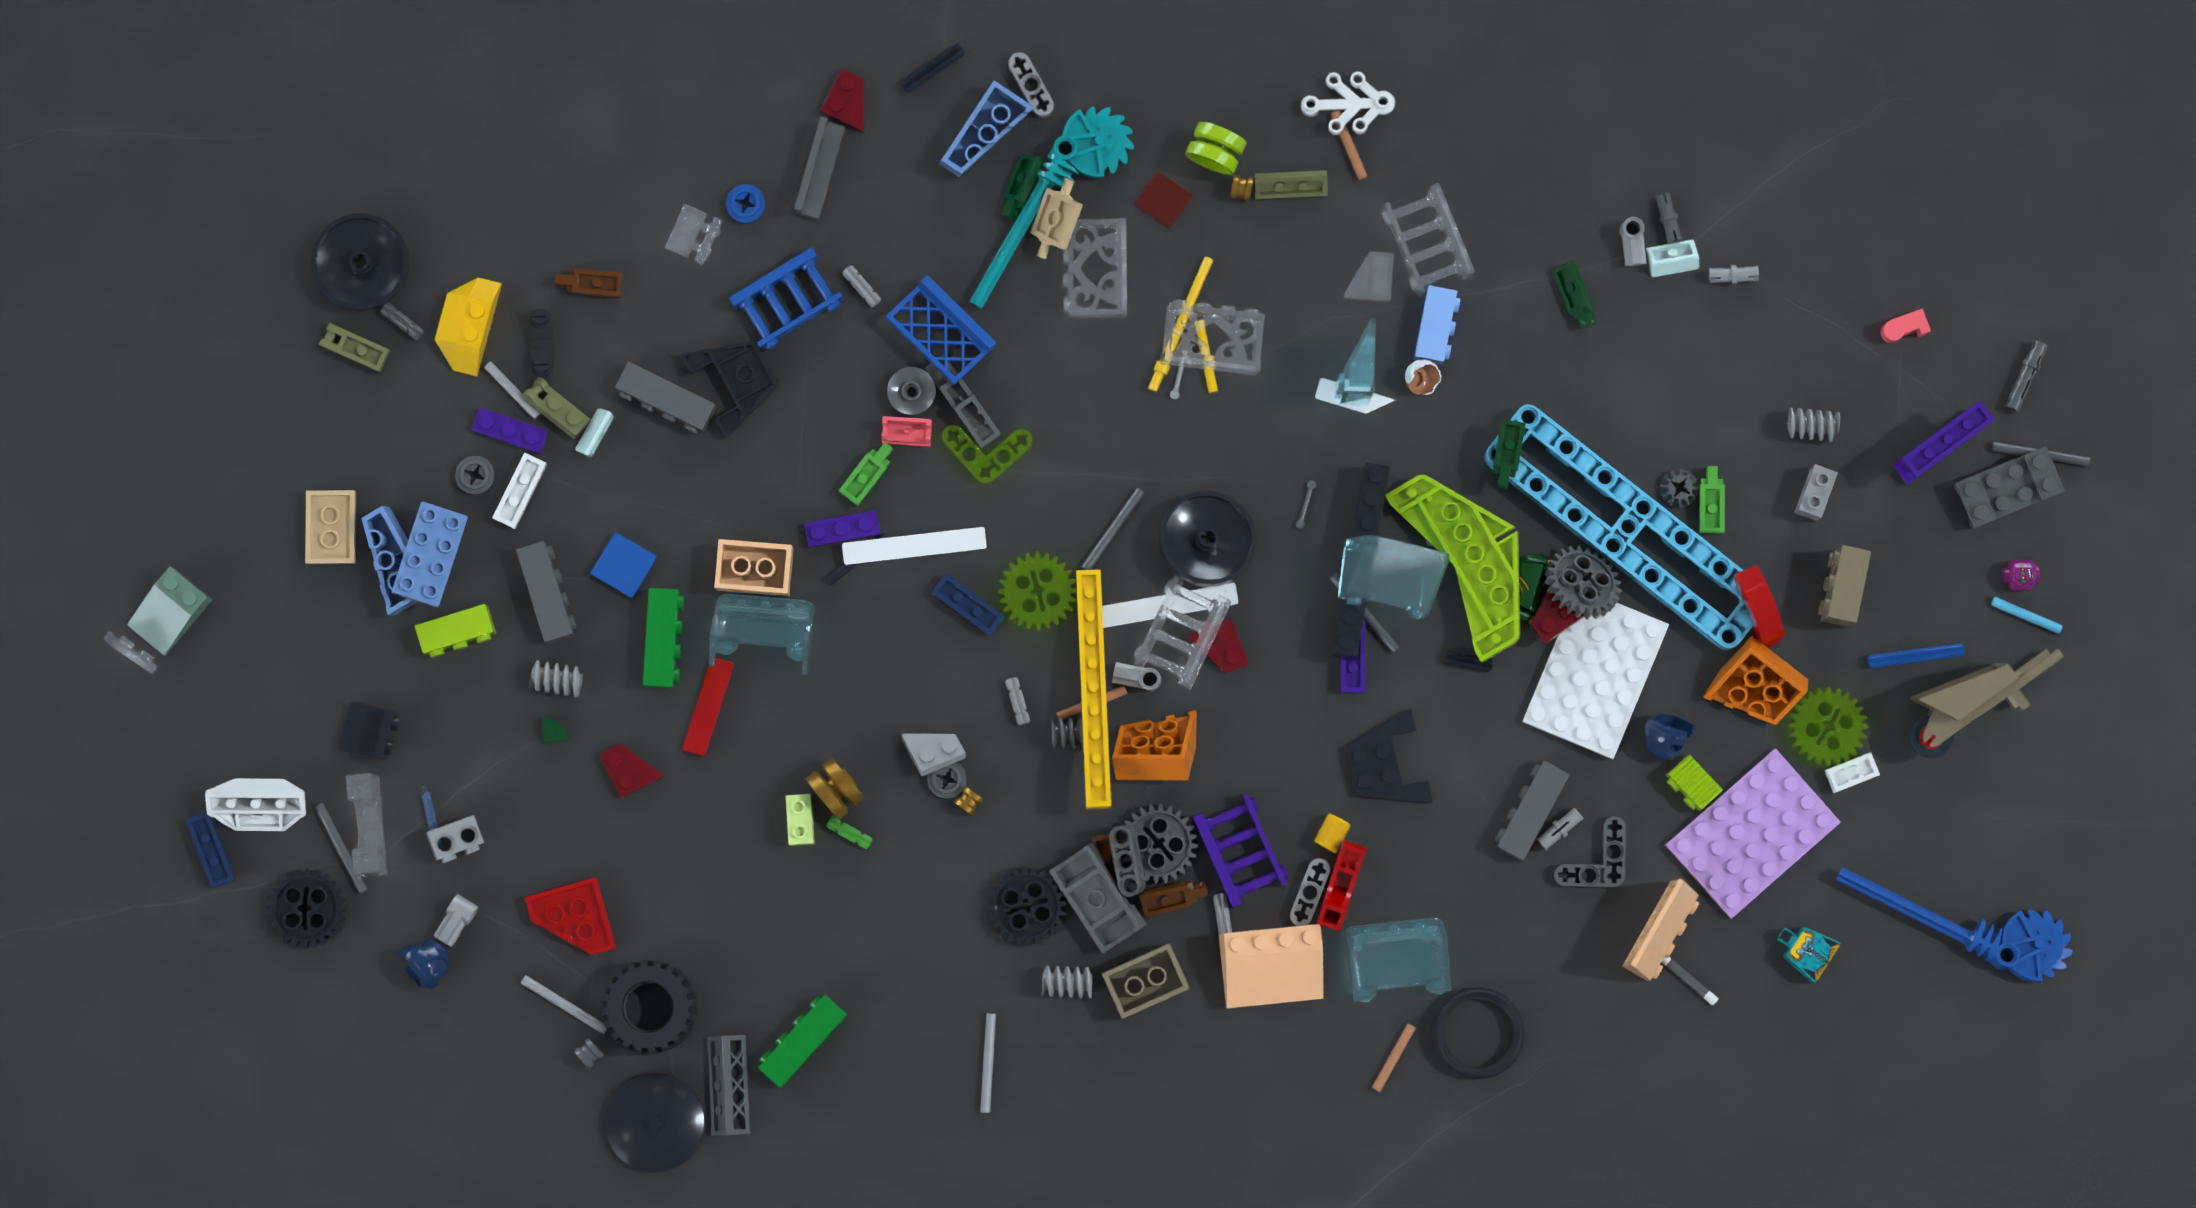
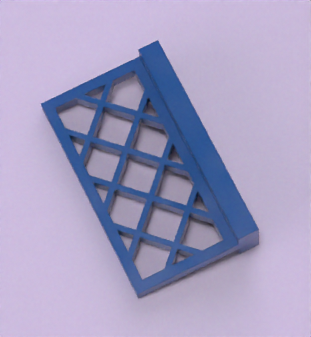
[885,275,997,385]

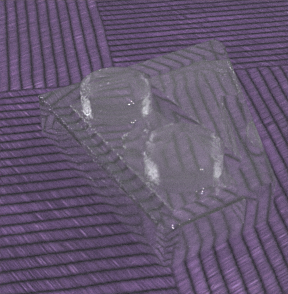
[1343,251,1394,302]
[104,631,158,674]

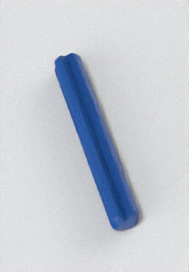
[1867,643,1964,668]

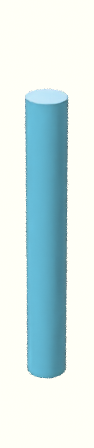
[1991,597,2063,634]

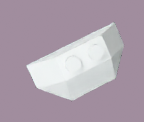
[205,778,306,831]

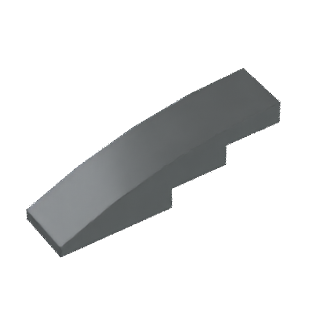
[924,354,1001,448]

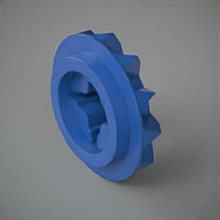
[726,184,765,223]

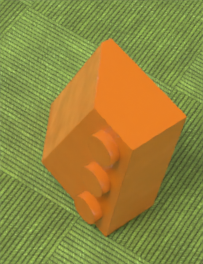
[1703,636,1809,725]
[1112,710,1197,781]

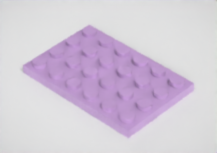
[1665,748,1841,919]

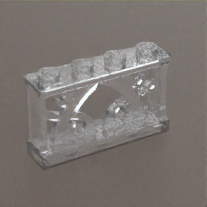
[1063,218,1127,318]
[1161,300,1265,375]

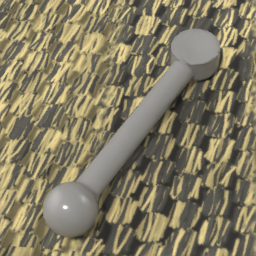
[1170,350,1189,400]

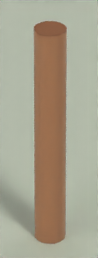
[1331,110,1368,180]
[1056,685,1127,720]
[1372,1023,1416,1092]

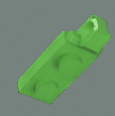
[839,442,893,506]
[1699,466,1725,534]

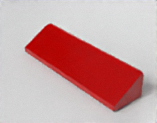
[682,657,735,757]

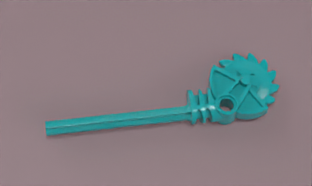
[969,106,1134,309]

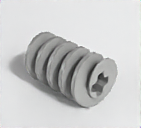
[1788,407,1840,442]
[529,660,583,698]
[1042,965,1092,998]

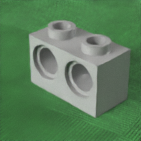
[1794,464,1838,521]
[426,815,484,863]

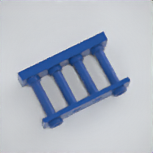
[729,247,844,350]

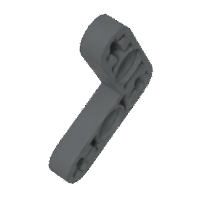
[1553,816,1626,888]

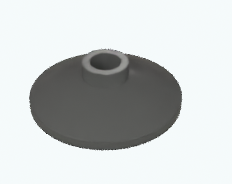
[887,367,936,415]

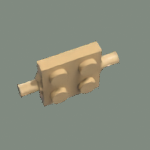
[1030,178,1083,259]

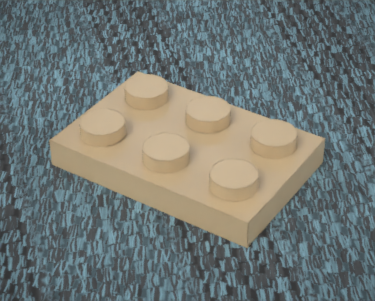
[305,490,356,564]

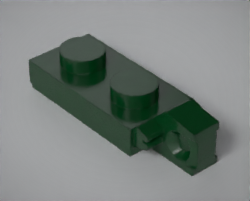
[1001,154,1043,221]
[1552,260,1597,329]
[1493,419,1526,489]

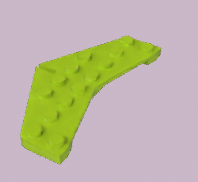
[1385,475,1520,663]

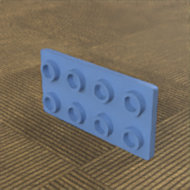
[392,502,468,607]

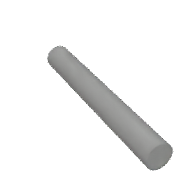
[484,361,541,420]

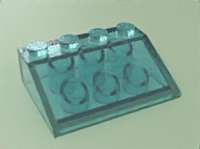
[1335,318,1376,406]

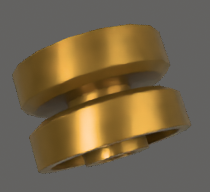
[805,757,865,820]

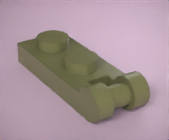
[318,323,390,373]
[522,377,591,439]

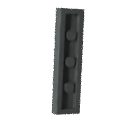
[794,116,845,220]
[707,1035,750,1136]

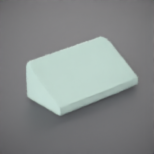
[1646,240,1699,277]
[575,408,614,458]

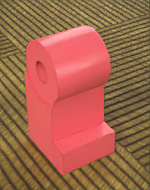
[1880,309,1931,344]

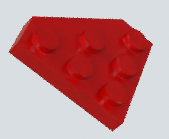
[525,877,616,955]

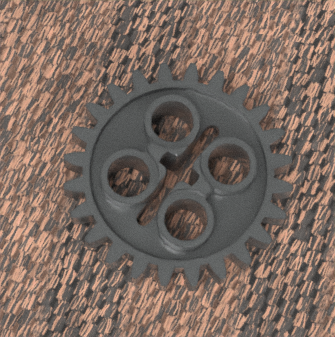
[1544,545,1622,620]
[1120,804,1198,884]

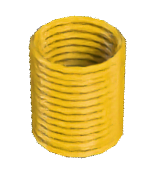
[1314,813,1351,853]

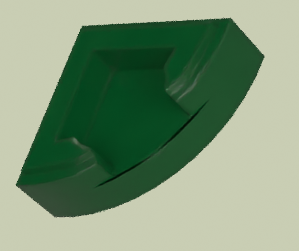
[541,718,569,743]

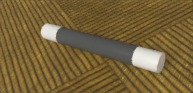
[1661,956,1719,1006]

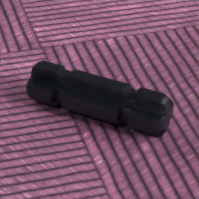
[1445,651,1493,672]

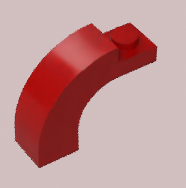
[1735,565,1785,647]
[1317,840,1367,931]

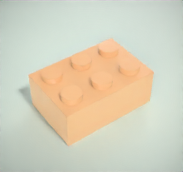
[714,539,794,597]

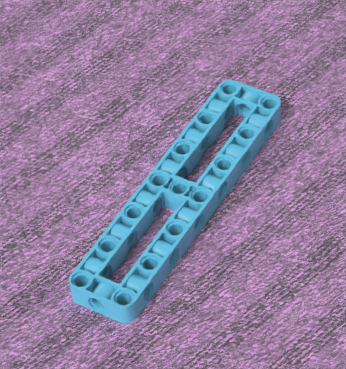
[1484,404,1753,650]

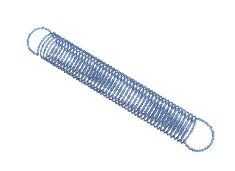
[421,786,443,849]

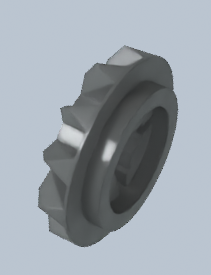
[455,456,495,495]
[1660,469,1699,508]
[927,762,966,799]

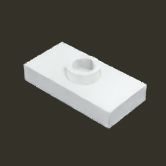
[1824,752,1880,793]

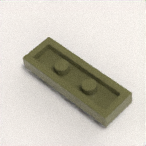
[1254,170,1328,199]

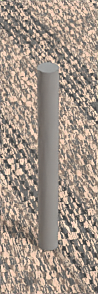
[521,975,608,1035]
[980,1013,996,1113]

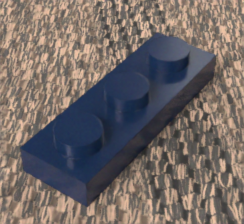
[931,573,1005,637]
[185,812,236,889]

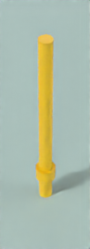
[1148,257,1213,392]

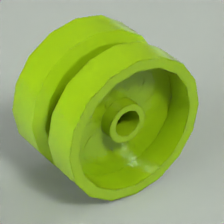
[1185,122,1247,175]

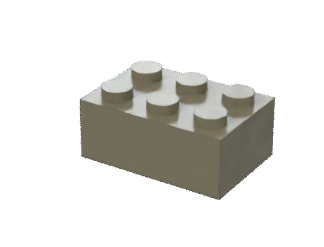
[1818,545,1871,627]
[1102,944,1190,1019]

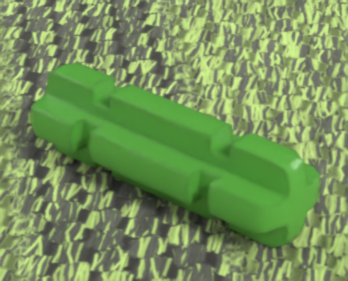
[827,816,873,849]

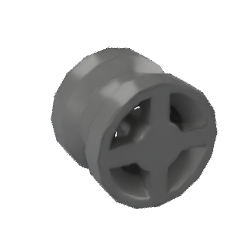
[574,1037,605,1069]

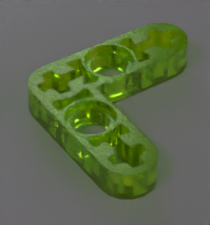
[942,425,1033,484]

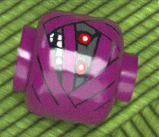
[2002,559,2040,591]

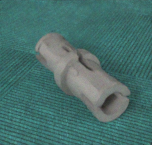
[1709,265,1759,284]
[1536,807,1583,850]

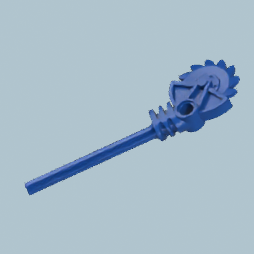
[1836,867,2073,983]

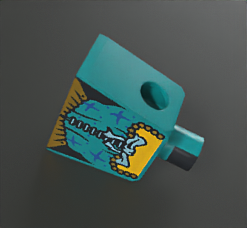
[1777,927,1841,983]

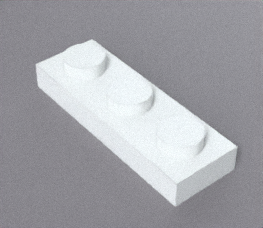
[492,452,547,529]

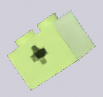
[786,794,815,846]

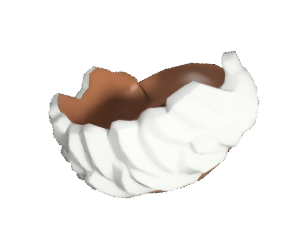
[1405,359,1441,395]

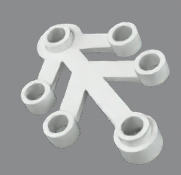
[1301,72,1395,135]

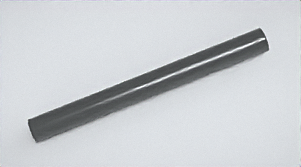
[1992,442,2090,467]
[1081,488,1144,570]
[1330,573,1399,653]
[314,803,368,894]

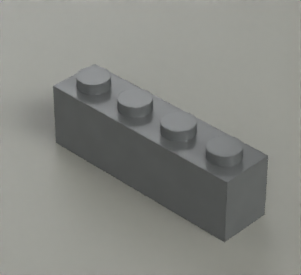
[615,361,717,434]
[516,541,577,644]
[1495,761,1570,862]

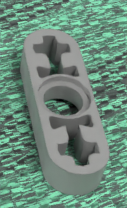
[1009,52,1054,118]
[1290,858,1330,926]

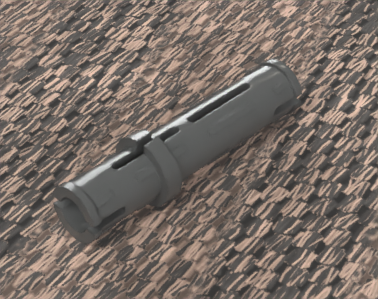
[2004,340,2049,413]

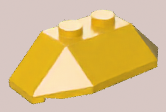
[435,278,502,377]

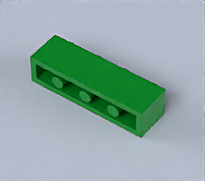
[643,588,684,689]
[758,995,848,1088]

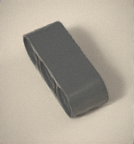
[1110,825,1145,897]

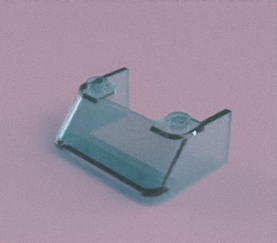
[709,594,814,675]

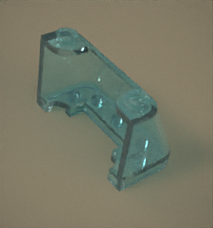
[1338,536,1449,619]
[1345,918,1452,1002]

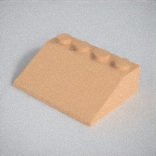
[1622,878,1699,981]
[1219,924,1323,1008]

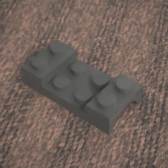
[1953,446,2065,529]
[1049,842,1147,953]

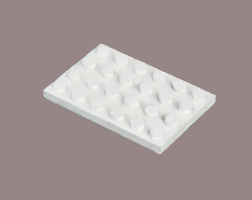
[1522,603,1669,760]

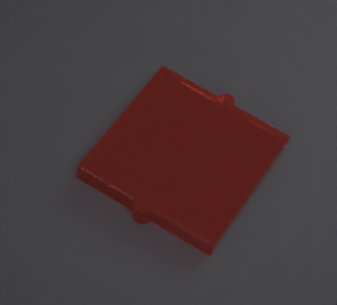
[1135,171,1193,228]

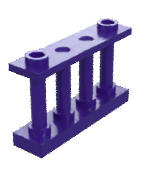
[1892,400,1995,485]
[1193,794,1289,908]

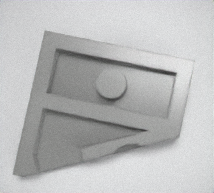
[901,733,966,776]

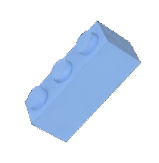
[1414,285,1460,365]

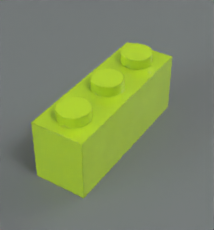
[415,604,496,658]

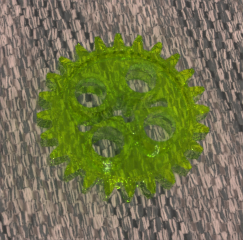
[998,551,1077,631]
[1788,687,1869,766]

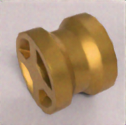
[1230,174,1253,202]
[954,786,984,816]

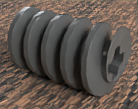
[1052,718,1084,749]

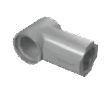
[1620,217,1646,267]
[1112,662,1162,691]
[433,894,479,947]

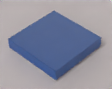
[590,532,658,599]

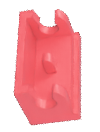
[882,416,932,447]

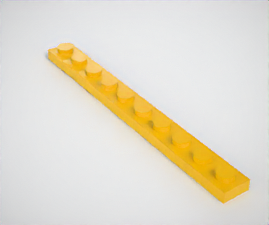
[1076,569,1111,809]

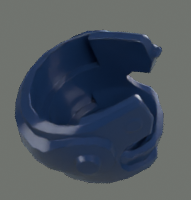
[1644,714,1696,761]
[397,939,449,990]

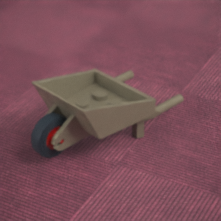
[1909,649,2064,758]

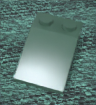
[127,566,212,656]

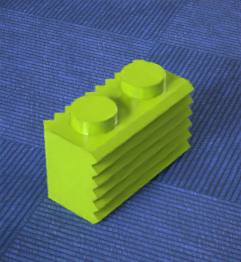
[1666,754,1723,811]

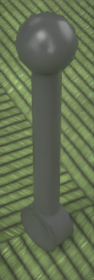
[1295,480,1317,529]

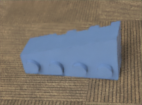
[939,80,1034,177]
[362,506,418,616]

